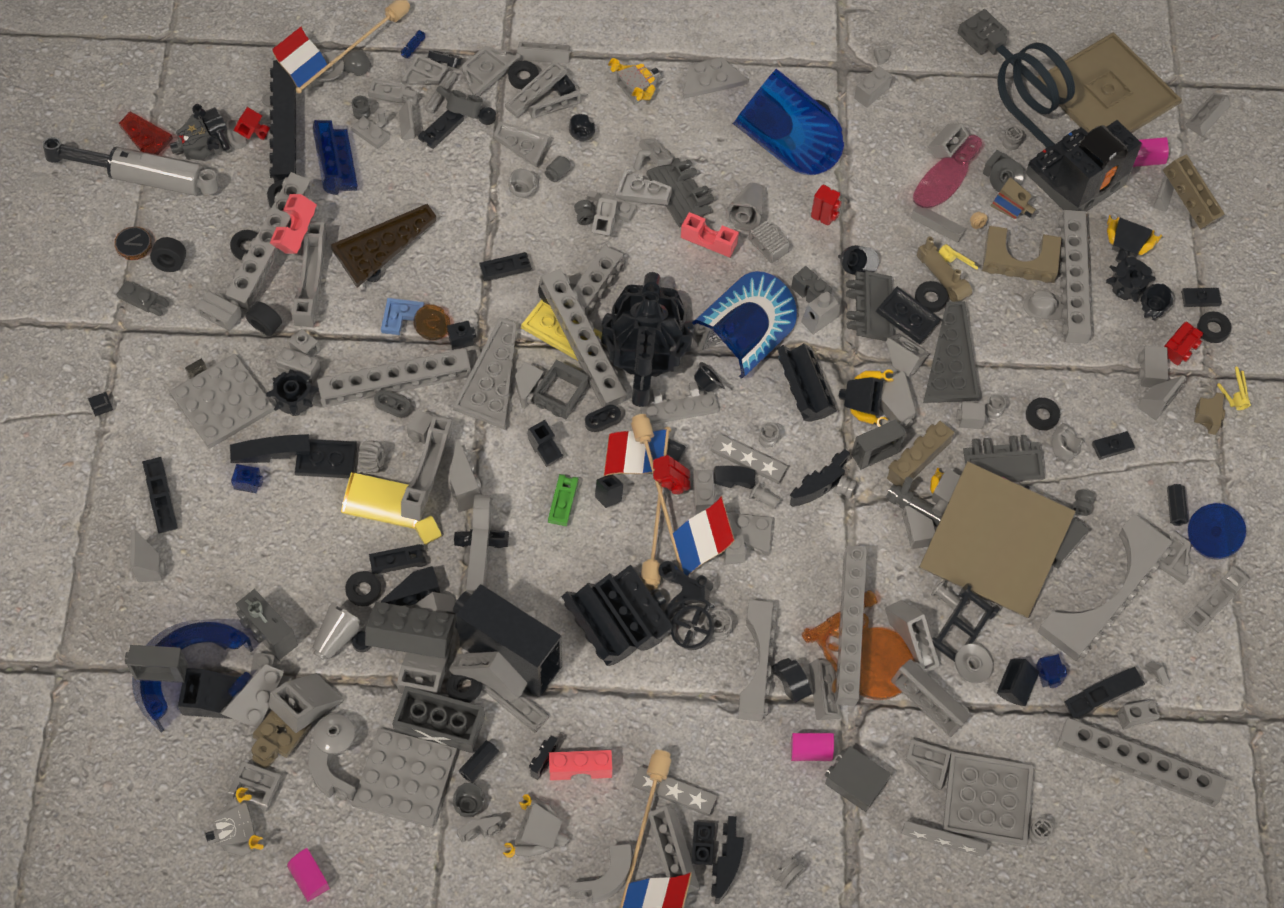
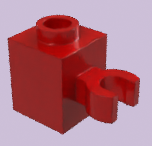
[233,107,270,140]

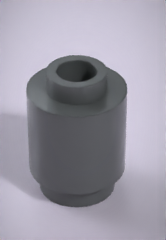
[545,156,571,182]

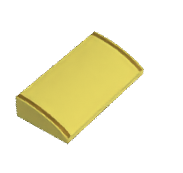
[341,472,419,529]

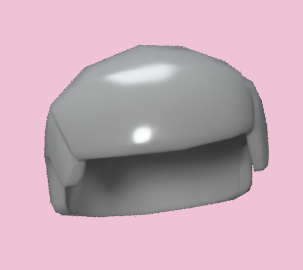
[508,168,536,197]

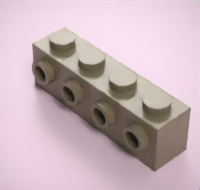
[1163,154,1225,230]
[887,421,954,486]

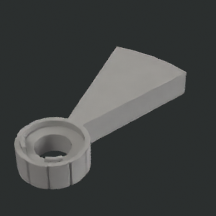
[466,494,493,594]

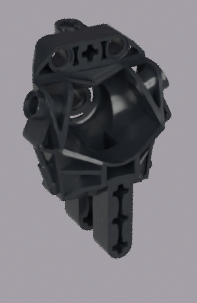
[601,272,694,407]

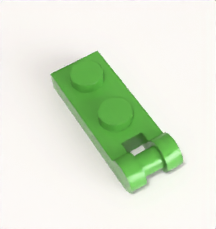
[548,474,579,526]

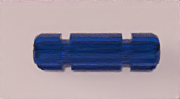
[400,30,426,59]

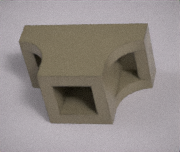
[1194,392,1225,435]

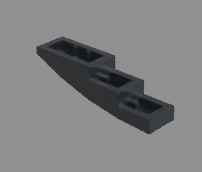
[230,434,310,463]
[142,457,178,534]

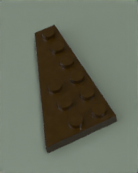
[331,203,436,288]

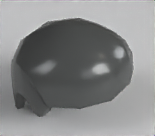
[343,50,371,76]
[453,783,485,817]

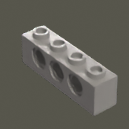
[567,245,624,317]

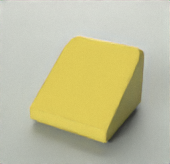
[415,516,442,545]

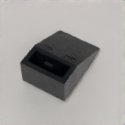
[178,668,248,719]

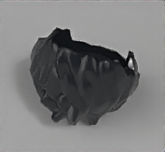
[1140,283,1173,321]

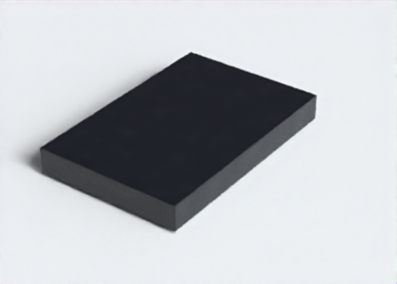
[875,286,941,345]
[294,439,357,478]

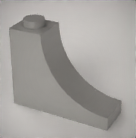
[885,600,940,673]
[449,652,527,699]

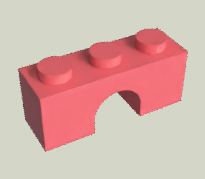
[270,194,317,254]
[681,212,739,258]
[549,750,612,780]

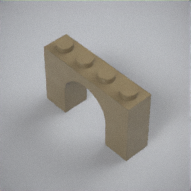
[982,226,1061,283]

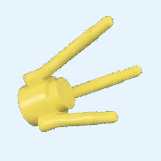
[939,244,978,269]
[1217,366,1251,410]

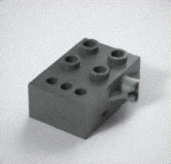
[236,589,298,660]

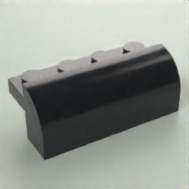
[777,343,837,422]
[594,564,676,651]
[561,583,637,666]

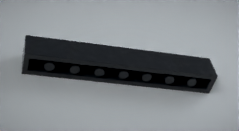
[269,60,296,183]

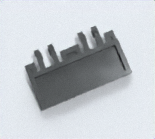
[646,158,714,228]
[846,271,894,341]
[963,435,1045,482]

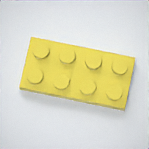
[521,299,602,361]

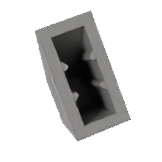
[880,371,916,429]

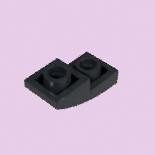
[714,466,755,489]
[691,821,715,866]

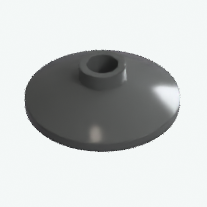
[989,158,1024,192]

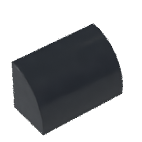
[997,659,1039,706]

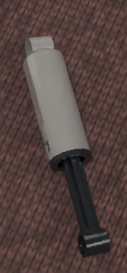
[43,137,218,196]

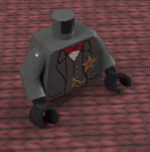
[169,104,219,160]

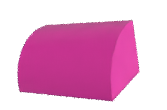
[1133,137,1169,167]
[790,733,834,761]
[287,848,330,902]

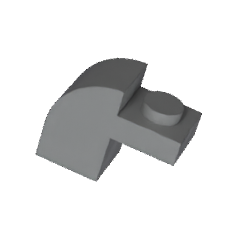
[592,198,618,236]

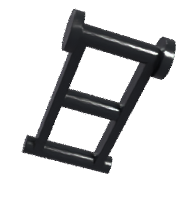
[932,583,1000,662]

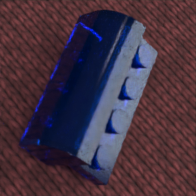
[312,120,358,195]

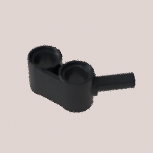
[199,107,230,151]

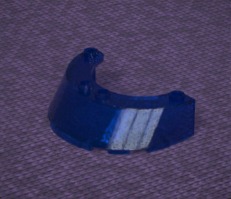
[132,620,254,733]

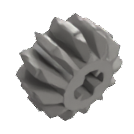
[358,440,385,473]

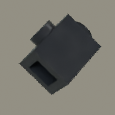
[447,320,476,350]
[595,474,624,508]

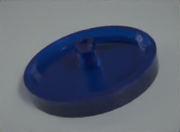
[1187,503,1246,560]

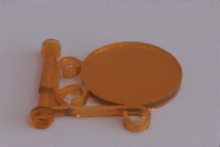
[801,590,916,700]

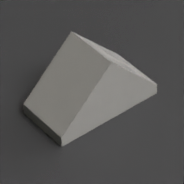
[414,592,456,615]

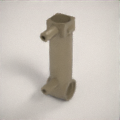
[916,236,972,302]

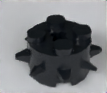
[1106,257,1156,302]
[266,369,319,416]

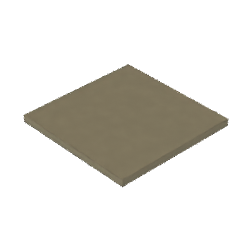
[1037,32,1182,133]
[919,461,1076,618]

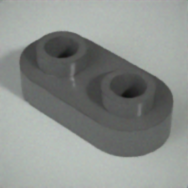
[374,390,410,418]

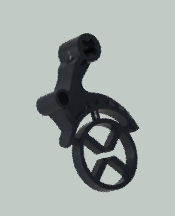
[659,561,715,650]

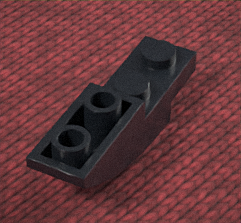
[790,448,850,507]
[1064,667,1145,719]
[711,816,744,904]

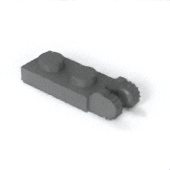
[116,280,169,316]

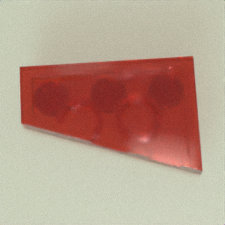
[119,111,173,155]

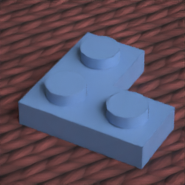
[381,298,424,335]

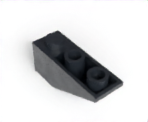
[381,566,440,606]

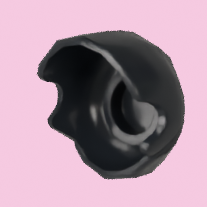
[569,114,595,142]

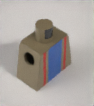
[991,178,1036,219]

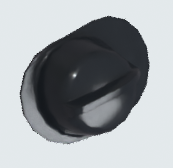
[838,245,879,275]
[694,362,725,392]

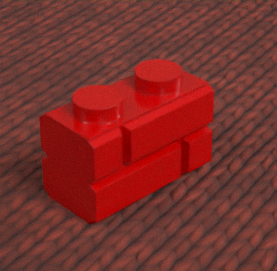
[811,184,842,226]
[1164,322,1203,366]
[653,455,691,495]

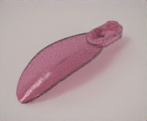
[913,135,982,208]

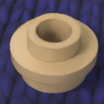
[970,212,987,229]

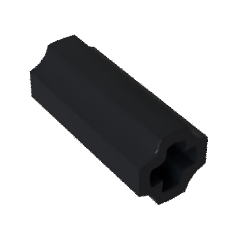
[1167,484,1188,526]
[459,740,500,783]

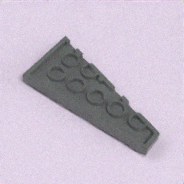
[923,301,980,403]

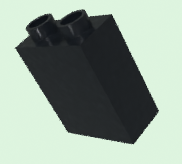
[453,584,563,698]

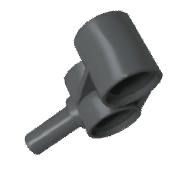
[436,86,483,118]

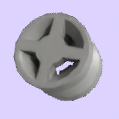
[835,475,857,499]

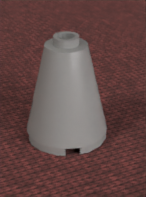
[726,183,763,231]
[312,602,365,660]

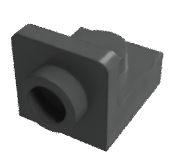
[983,150,1011,177]

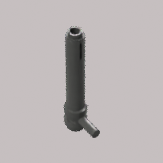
[886,477,943,526]

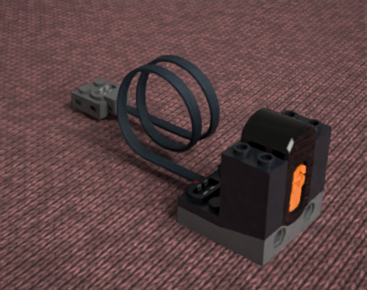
[958,9,1142,212]

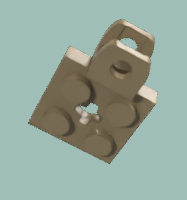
[251,710,311,768]

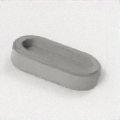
[225,117,247,149]

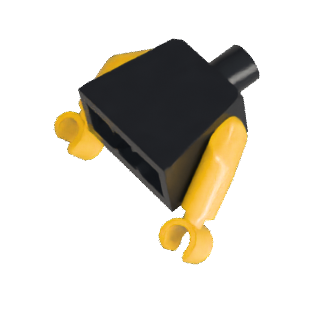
[1107,215,1162,263]
[838,369,894,426]

